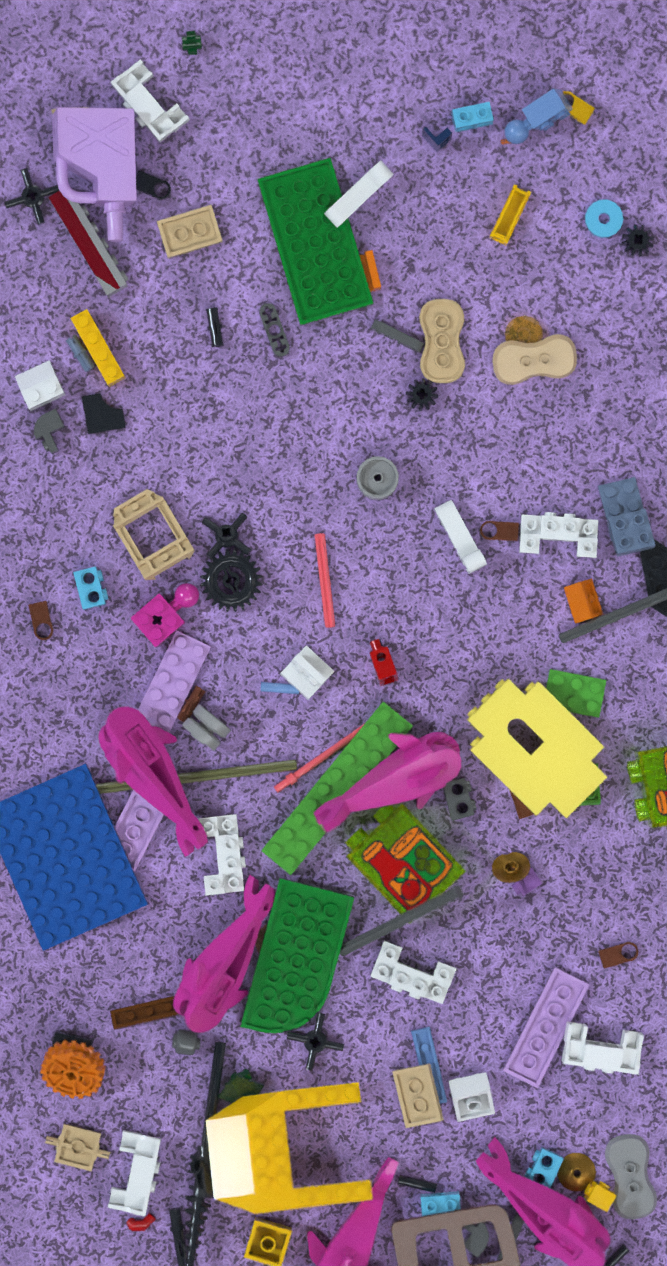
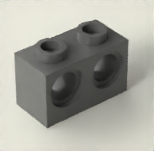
[443,778,477,821]

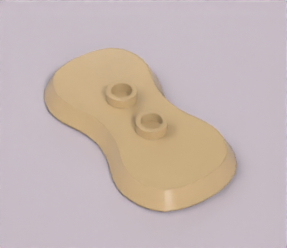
[419,299,465,383]
[493,334,577,385]

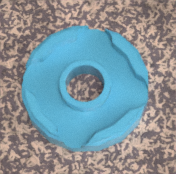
[585,200,623,238]

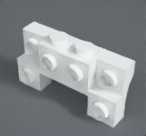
[111,59,190,142]
[519,512,598,558]
[198,814,246,895]
[370,940,456,1004]
[561,1021,644,1074]
[108,1130,161,1216]

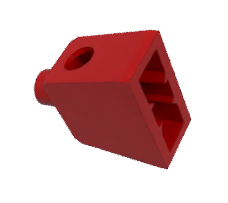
[369,639,398,686]

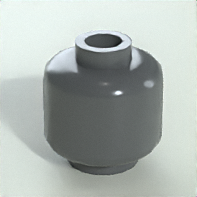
[172,1029,201,1055]

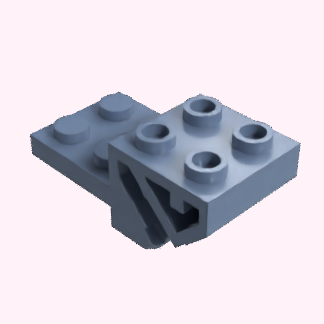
[598,477,655,557]

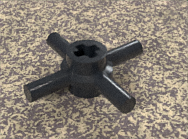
[4,168,60,225]
[202,513,252,560]
[286,1012,344,1071]

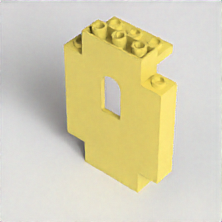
[467,679,607,818]

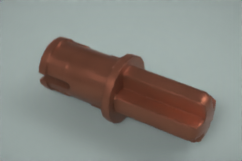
[177,685,206,722]

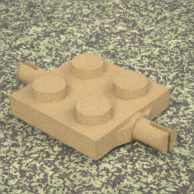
[45,1123,110,1171]

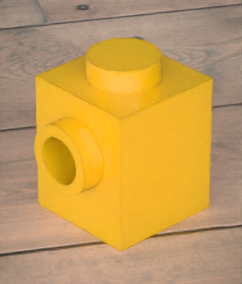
[584,1181,617,1212]

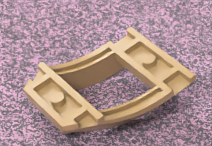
[113,489,195,580]

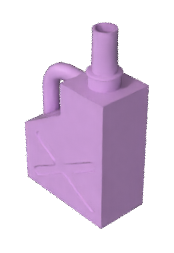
[52,107,136,242]

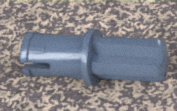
[66,335,94,372]

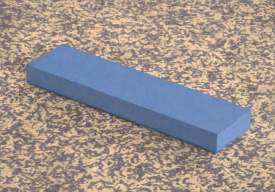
[411,1026,447,1104]

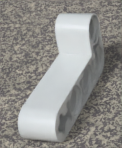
[324,160,394,227]
[434,500,487,574]

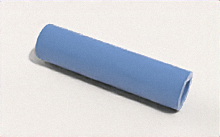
[261,682,299,694]

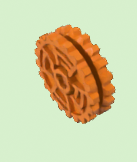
[40,1040,106,1099]

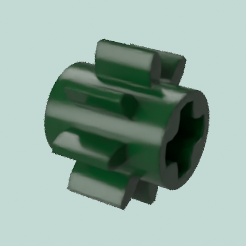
[182,31,202,55]

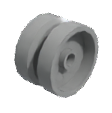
[357,456,399,500]
[182,704,231,751]

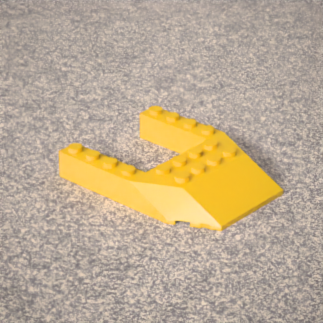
[206,1082,373,1214]

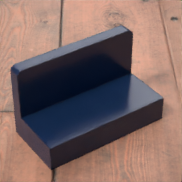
[422,126,452,152]

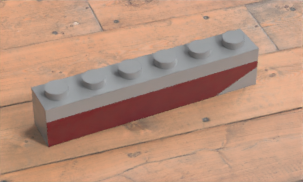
[48,189,129,298]

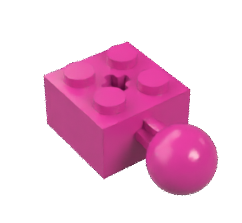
[130,583,199,648]

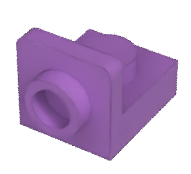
[511,867,542,896]

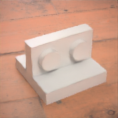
[280,646,334,700]

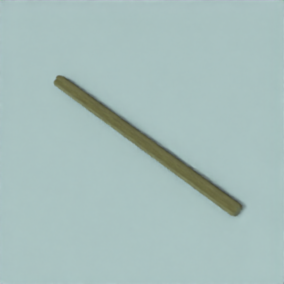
[96,760,297,794]

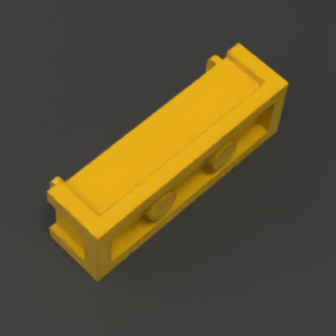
[489,184,531,246]

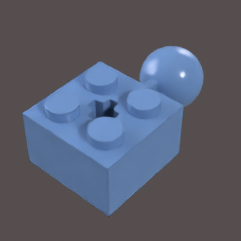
[504,88,573,144]

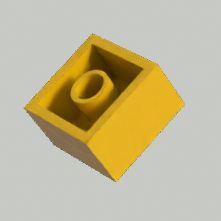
[244,1216,292,1266]

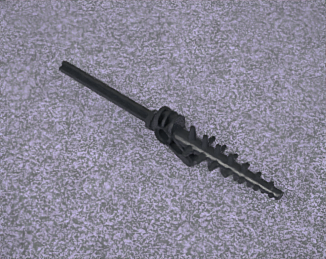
[184,1042,226,1266]

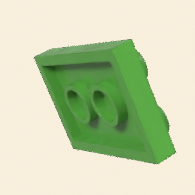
[546,669,606,718]

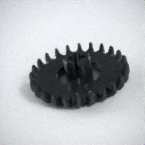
[200,549,263,612]

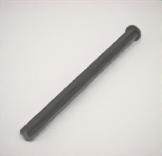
[559,588,667,643]
[339,884,464,956]

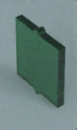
[218,1073,264,1103]

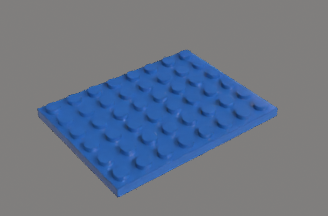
[0,763,148,951]

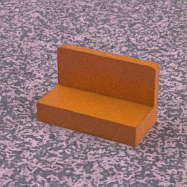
[359,250,382,292]
[564,578,604,623]

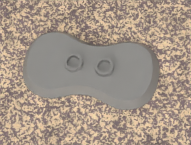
[605,1134,657,1219]

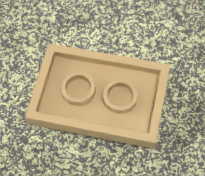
[157,205,223,259]
[392,1063,444,1128]

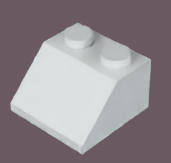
[15,360,65,411]
[449,1072,495,1122]

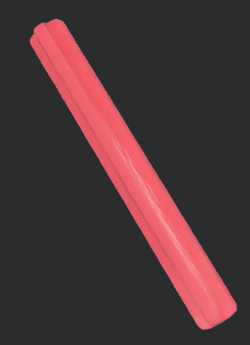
[315,533,335,628]

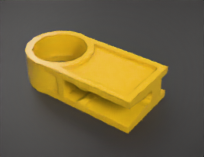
[563,91,595,125]

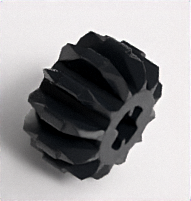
[621,224,654,257]
[406,378,438,411]

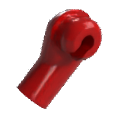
[126,1212,156,1232]

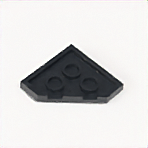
[640,539,667,617]

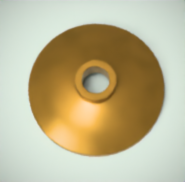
[492,852,530,883]
[557,1153,596,1192]

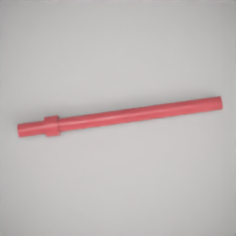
[274,723,365,793]

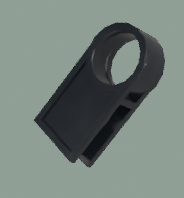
[136,170,171,200]

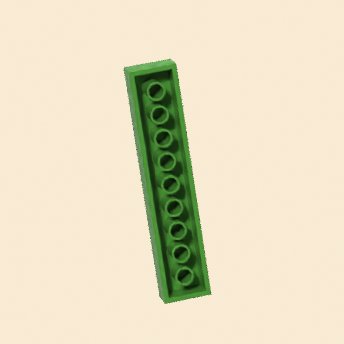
[261,702,413,875]

